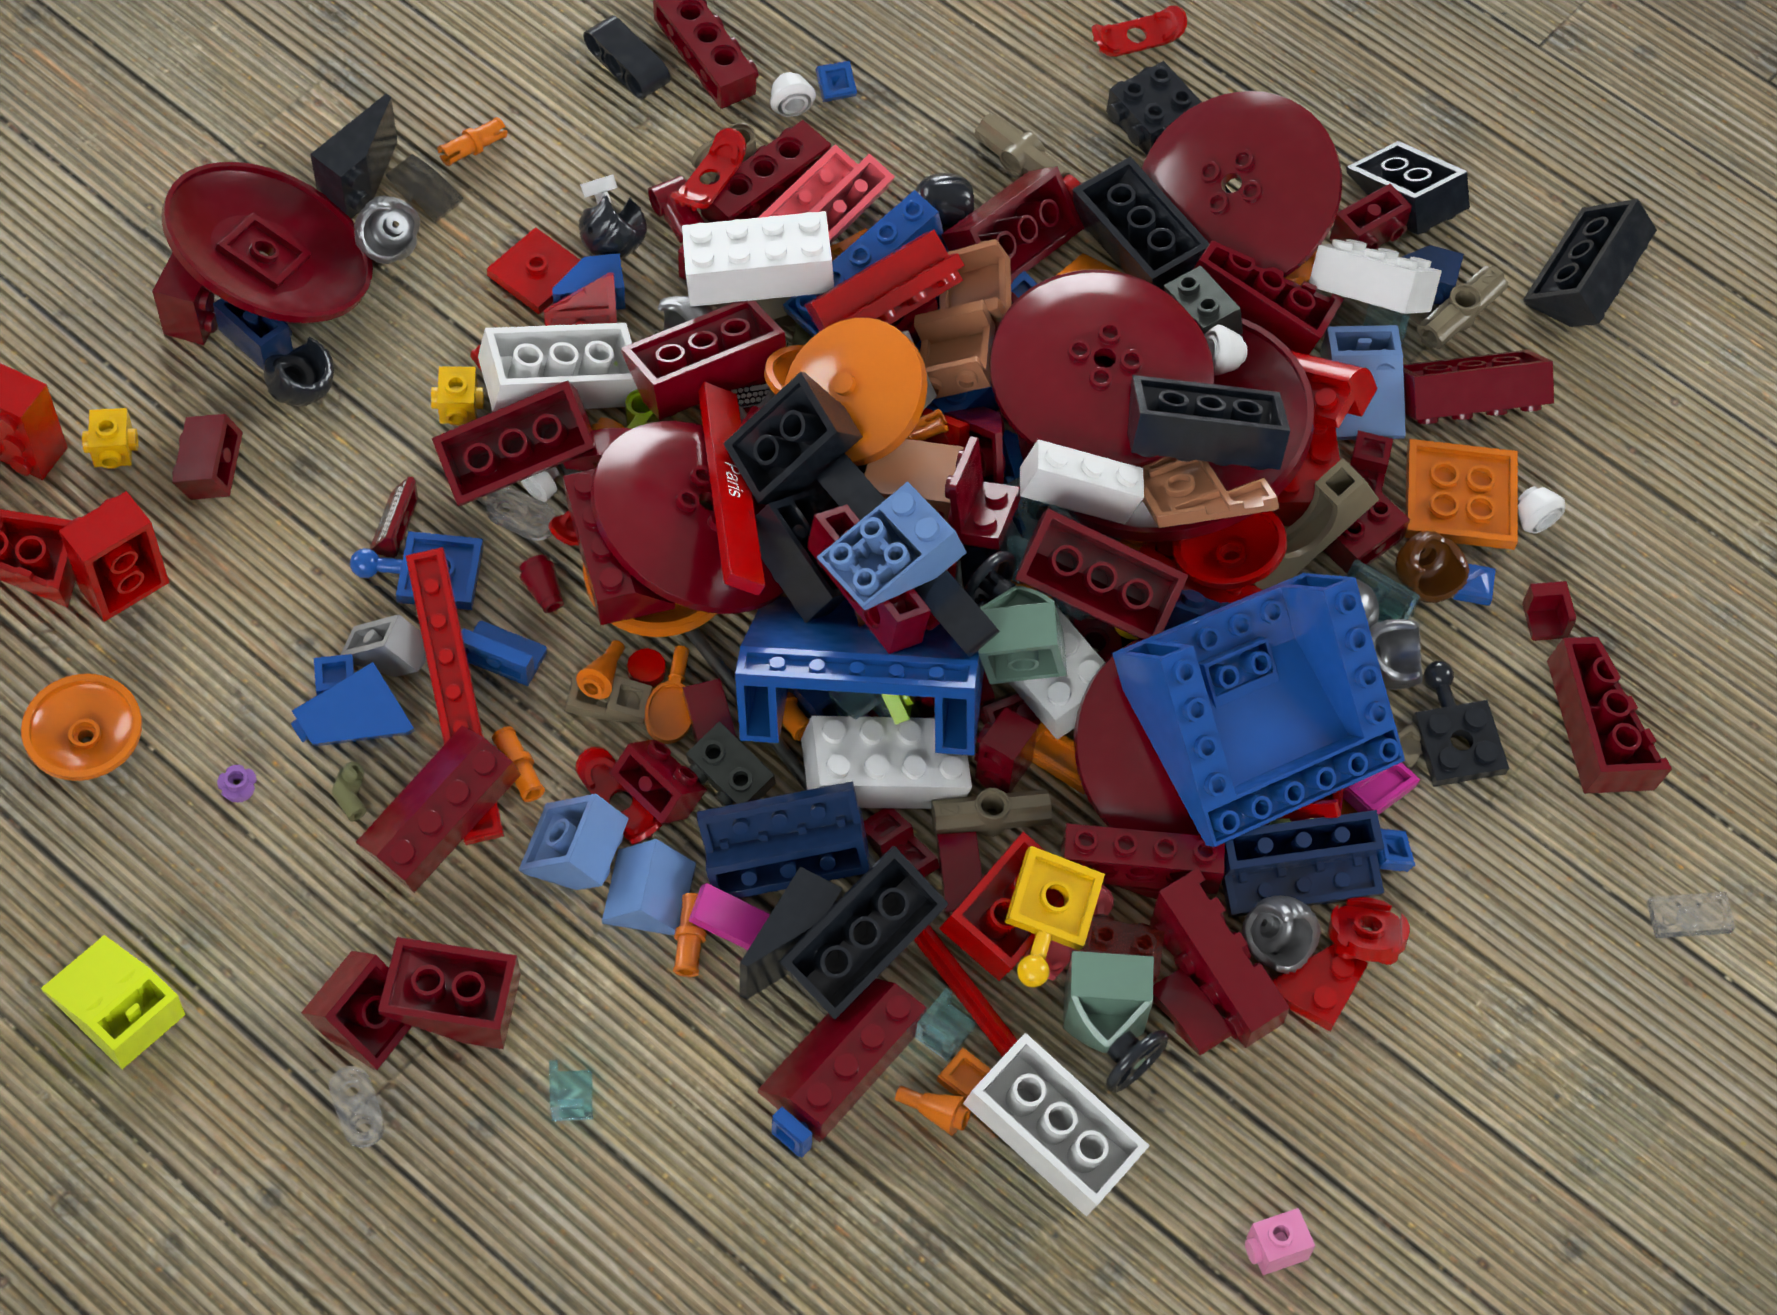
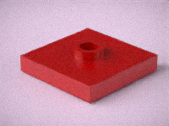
[487,227,580,315]

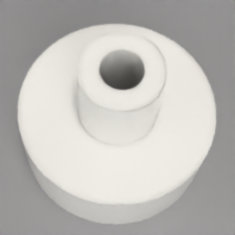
[580,174,618,205]
[521,467,559,502]

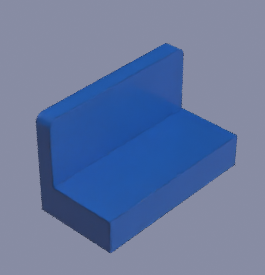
[462,621,547,686]

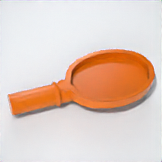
[644,646,692,744]

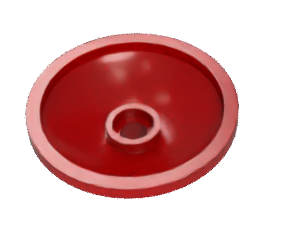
[1172,511,1287,589]

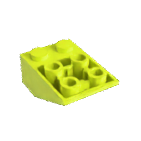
[41,935,185,1070]

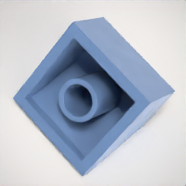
[519,794,629,890]

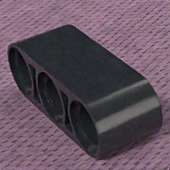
[583,15,671,100]

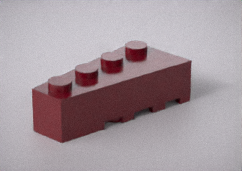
[1193,240,1345,355]
[1547,637,1672,794]
[1149,868,1290,1048]

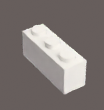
[1020,439,1144,524]

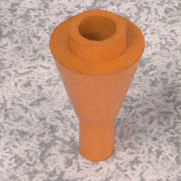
[576,640,625,699]
[895,1086,971,1136]

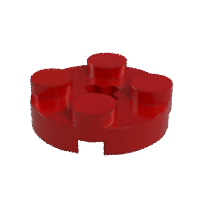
[1328,897,1410,965]

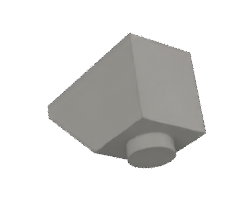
[340,614,427,677]

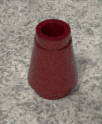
[519,554,564,613]

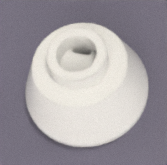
[770,72,816,117]
[1204,325,1247,376]
[1518,486,1565,534]

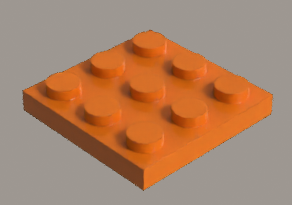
[1405,439,1518,550]

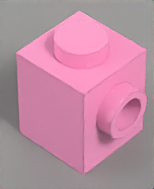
[1245,1208,1315,1275]

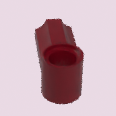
[648,176,705,243]

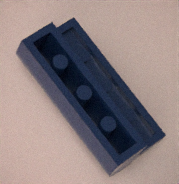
[697,781,870,898]
[1221,810,1384,917]

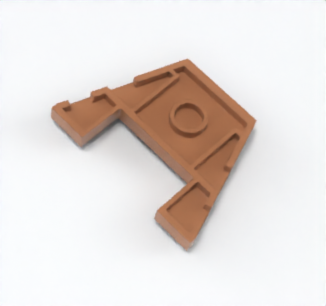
[1141,457,1279,528]

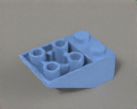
[1320,325,1406,440]
[817,481,967,610]

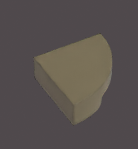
[1398,722,1421,770]

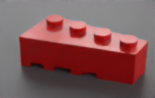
[0,509,76,608]

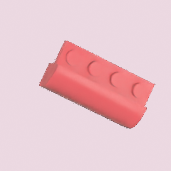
[758,144,895,244]

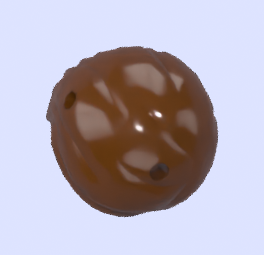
[1395,531,1470,603]

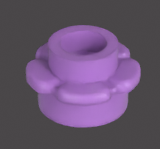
[217,765,257,803]

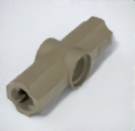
[974,113,1070,178]
[1416,266,1508,349]
[931,788,1052,837]

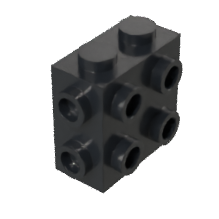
[1106,61,1202,155]

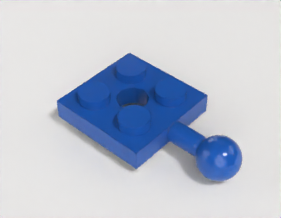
[350,531,484,610]

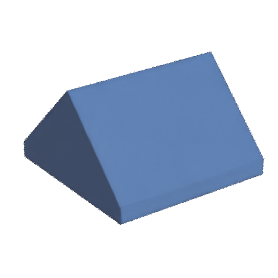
[602,839,696,936]

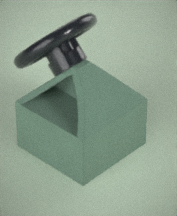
[964,551,1067,684]
[1063,951,1169,1093]

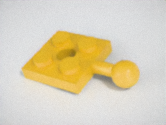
[1005,846,1105,988]

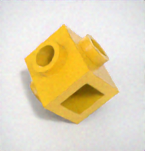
[431,366,484,426]
[82,408,139,469]

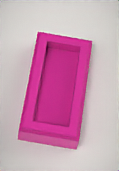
[1343,762,1420,815]
[688,883,770,950]

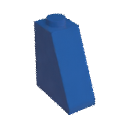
[291,662,415,746]

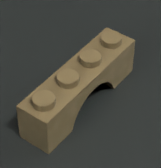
[1253,458,1380,590]

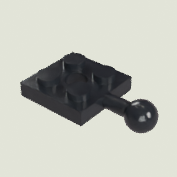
[1412,661,1509,787]

